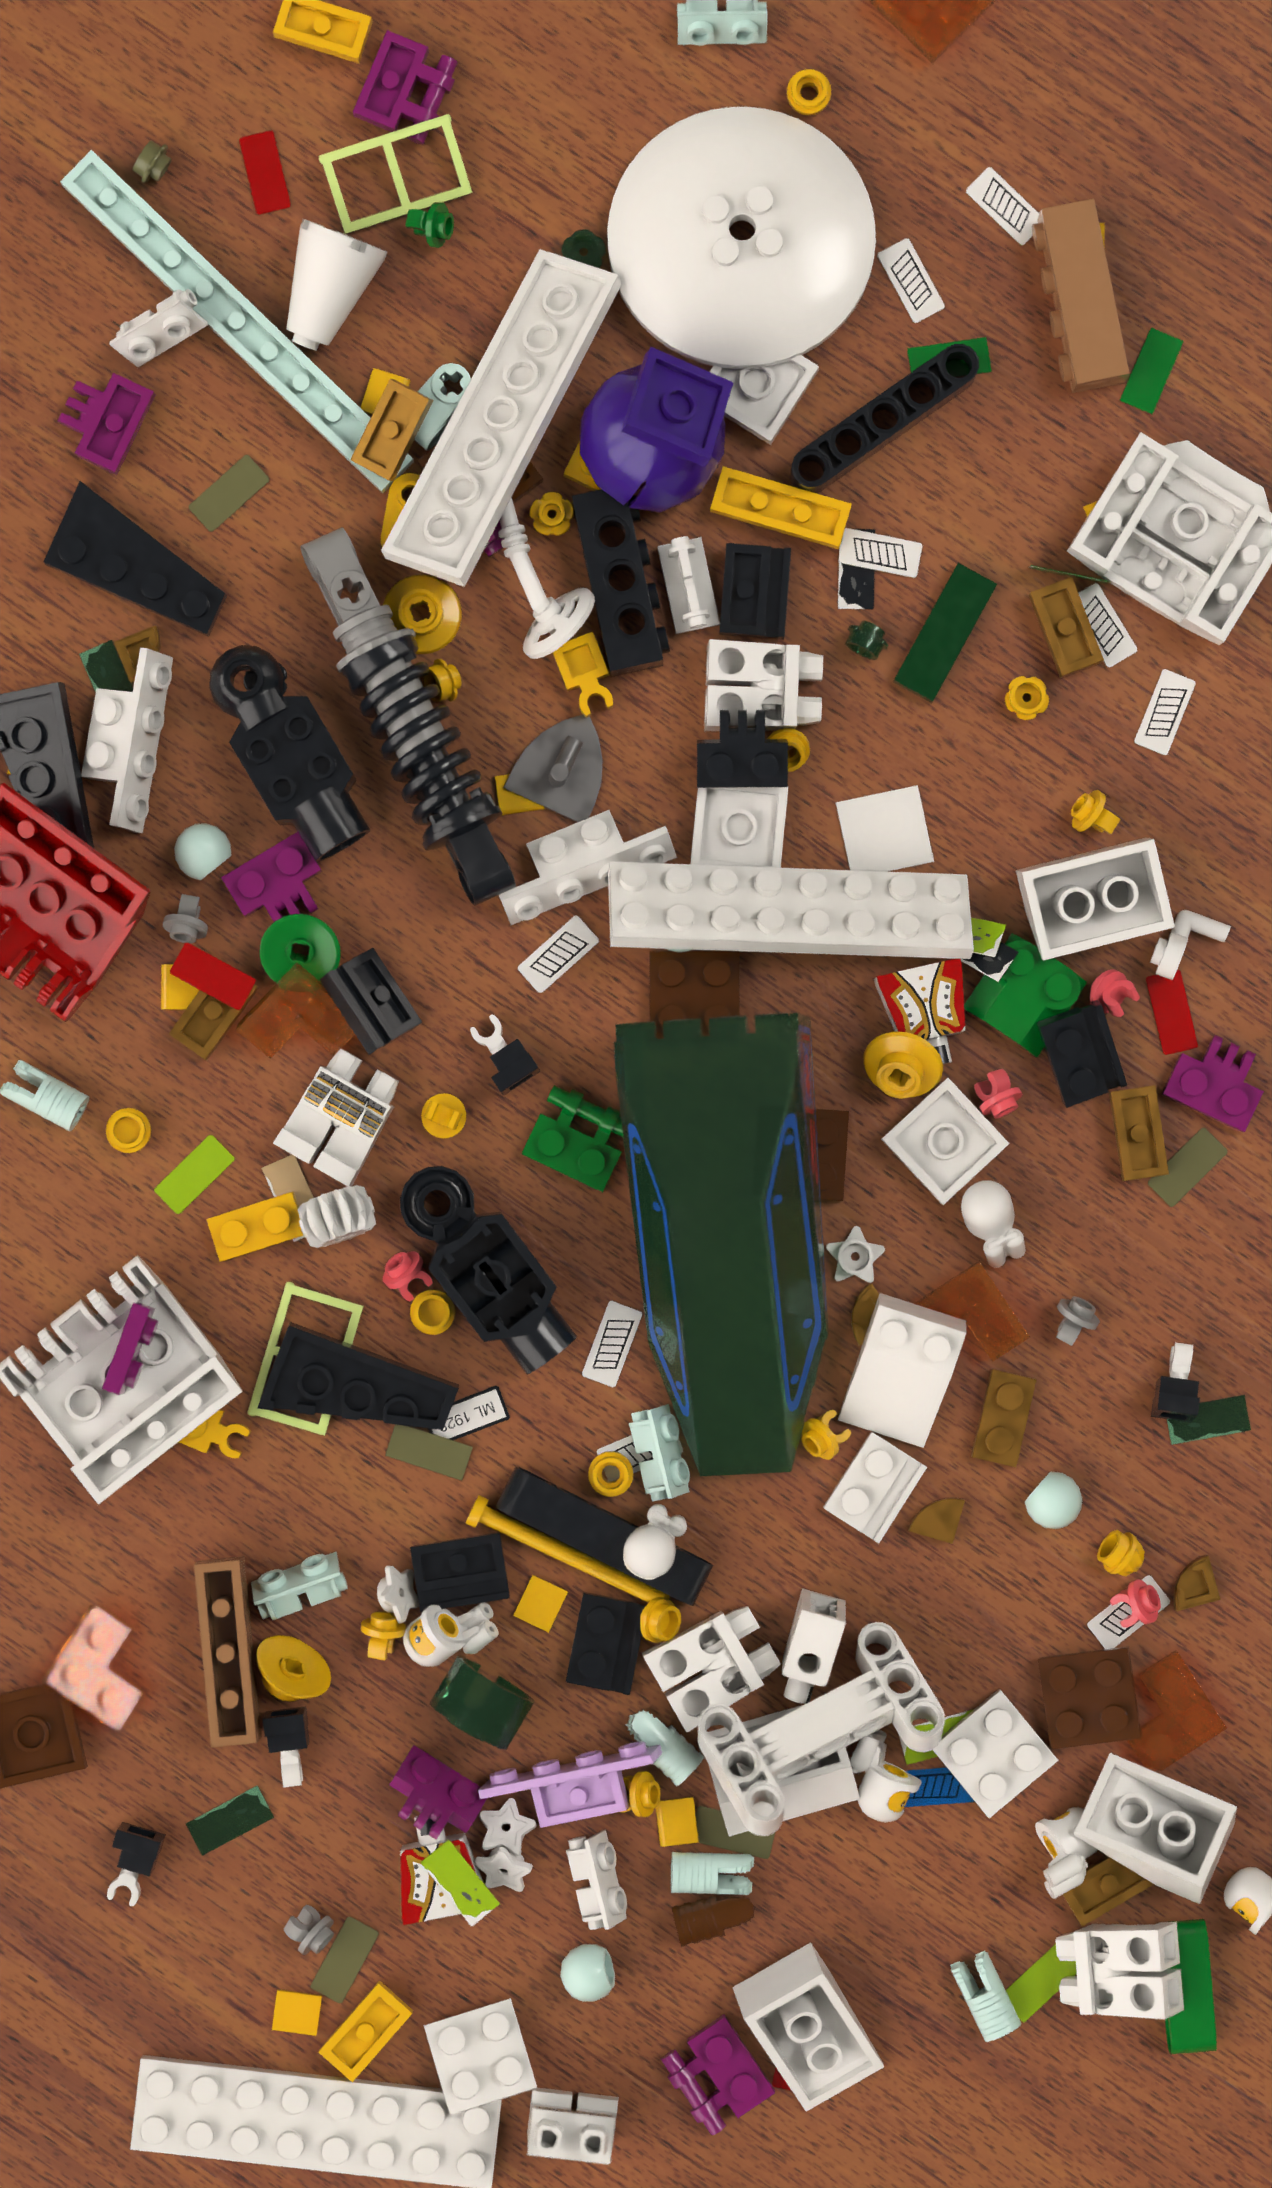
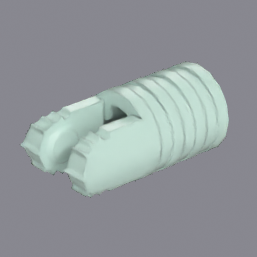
[0,1060,89,1132]
[626,1710,704,1786]
[670,1852,754,1895]
[950,1951,1022,2042]

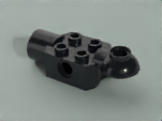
[209,645,370,862]
[400,1166,577,1375]

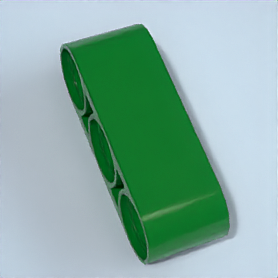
[1158,1919,1217,2054]

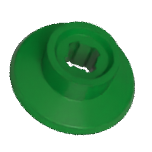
[259,914,341,991]

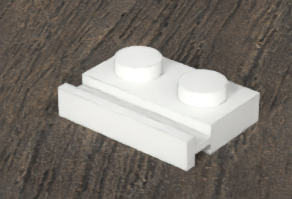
[823,1431,927,1543]

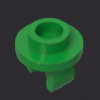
[405,202,454,248]

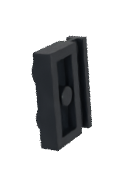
[719,543,791,640]
[320,948,422,1055]
[1036,1000,1127,1108]
[410,1532,510,1612]
[565,1592,647,1695]

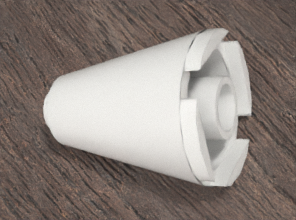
[286,219,387,351]

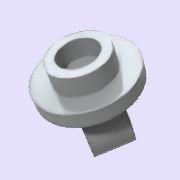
[163,894,208,943]
[1056,1296,1100,1346]
[284,1904,334,1955]

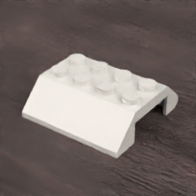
[0,1255,243,1505]

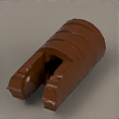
[671,1896,756,1947]

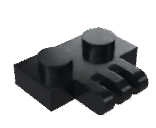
[697,710,788,788]

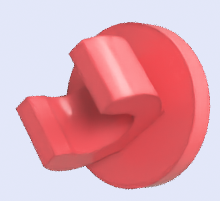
[1090,969,1140,1017]
[974,1069,1023,1119]
[383,1251,433,1302]
[1110,1579,1161,1627]

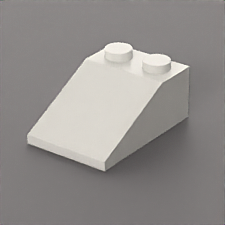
[838,1293,966,1448]
[1074,1753,1237,1904]
[732,1942,884,2112]

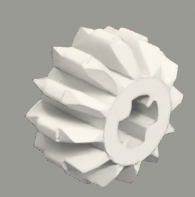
[298,1185,376,1248]

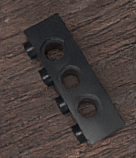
[572,489,670,677]

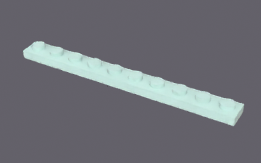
[60,150,414,493]

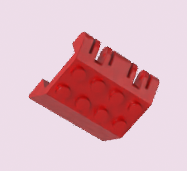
[0,783,151,1022]

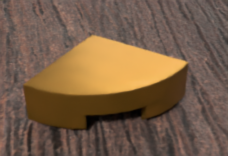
[114,625,161,685]
[851,1283,879,1346]
[908,1498,965,1544]
[1173,1555,1221,1611]

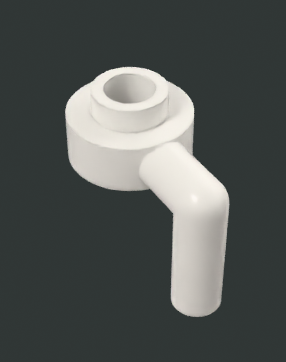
[1150,910,1231,980]

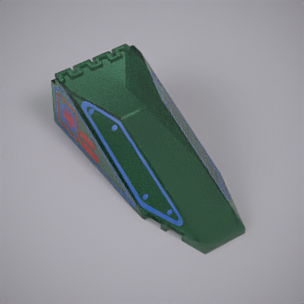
[613,1013,829,1476]

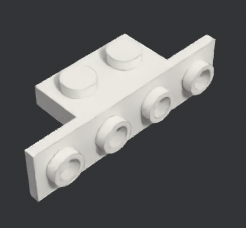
[81,648,173,833]
[499,810,677,925]

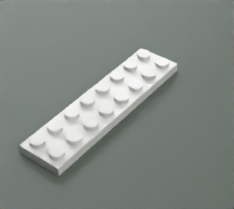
[381,249,622,587]
[608,861,974,959]
[130,2055,502,2188]

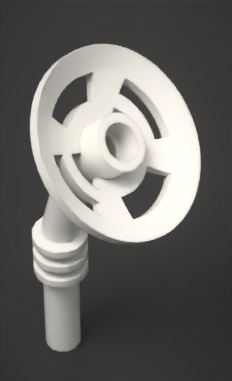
[498,497,595,659]

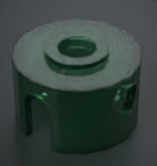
[429,1655,534,1750]

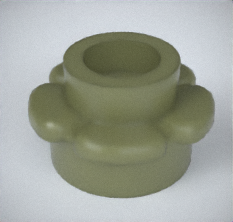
[132,140,172,183]

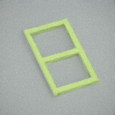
[319,114,472,234]
[247,1282,364,1436]

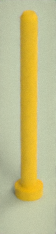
[465,1495,670,1603]

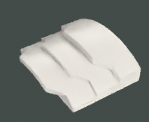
[1067,432,1272,645]

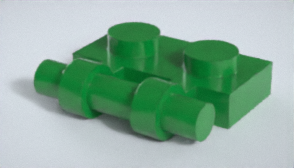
[521,1085,629,1193]

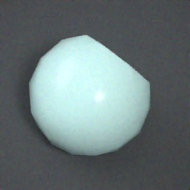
[174,823,232,880]
[1025,1472,1082,1529]
[560,1944,615,2002]

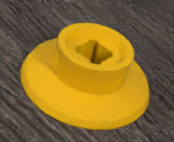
[383,575,462,654]
[863,1032,943,1099]
[256,1635,331,1702]

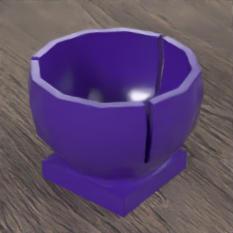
[580,347,734,512]

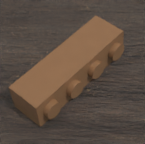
[1032,198,1130,393]
[194,1556,261,1747]

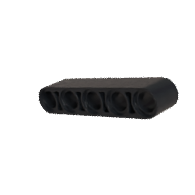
[790,344,979,493]
[495,1466,714,1606]

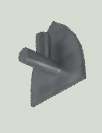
[504,715,603,822]

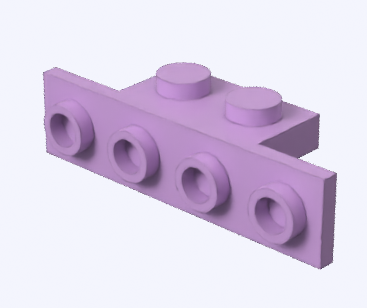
[478,1741,662,1828]

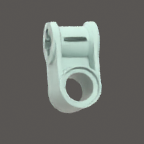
[414,363,471,450]

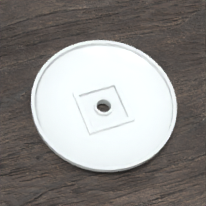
[607,107,876,369]

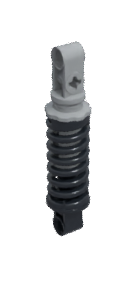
[300,527,516,906]

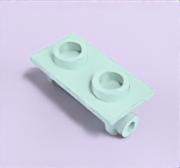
[677,0,768,46]
[629,1404,690,1502]
[251,1552,348,1620]

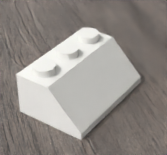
[1016,838,1175,960]
[708,1704,860,1836]

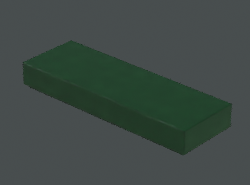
[893,563,997,703]

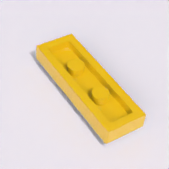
[710,466,852,550]

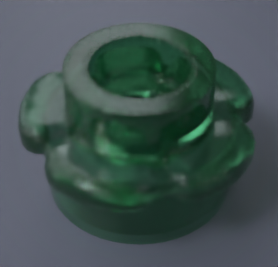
[562,229,606,268]
[845,621,888,660]

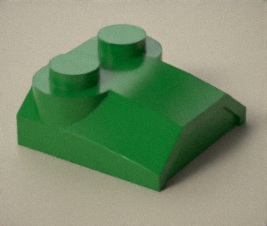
[964,933,1087,1058]

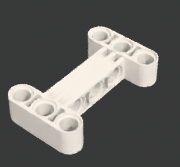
[698,1622,945,1836]

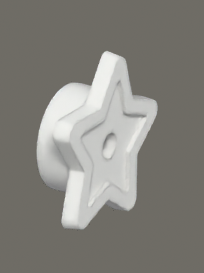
[826,1226,885,1283]
[377,1566,419,1624]
[479,1798,537,1856]
[475,1847,533,1892]

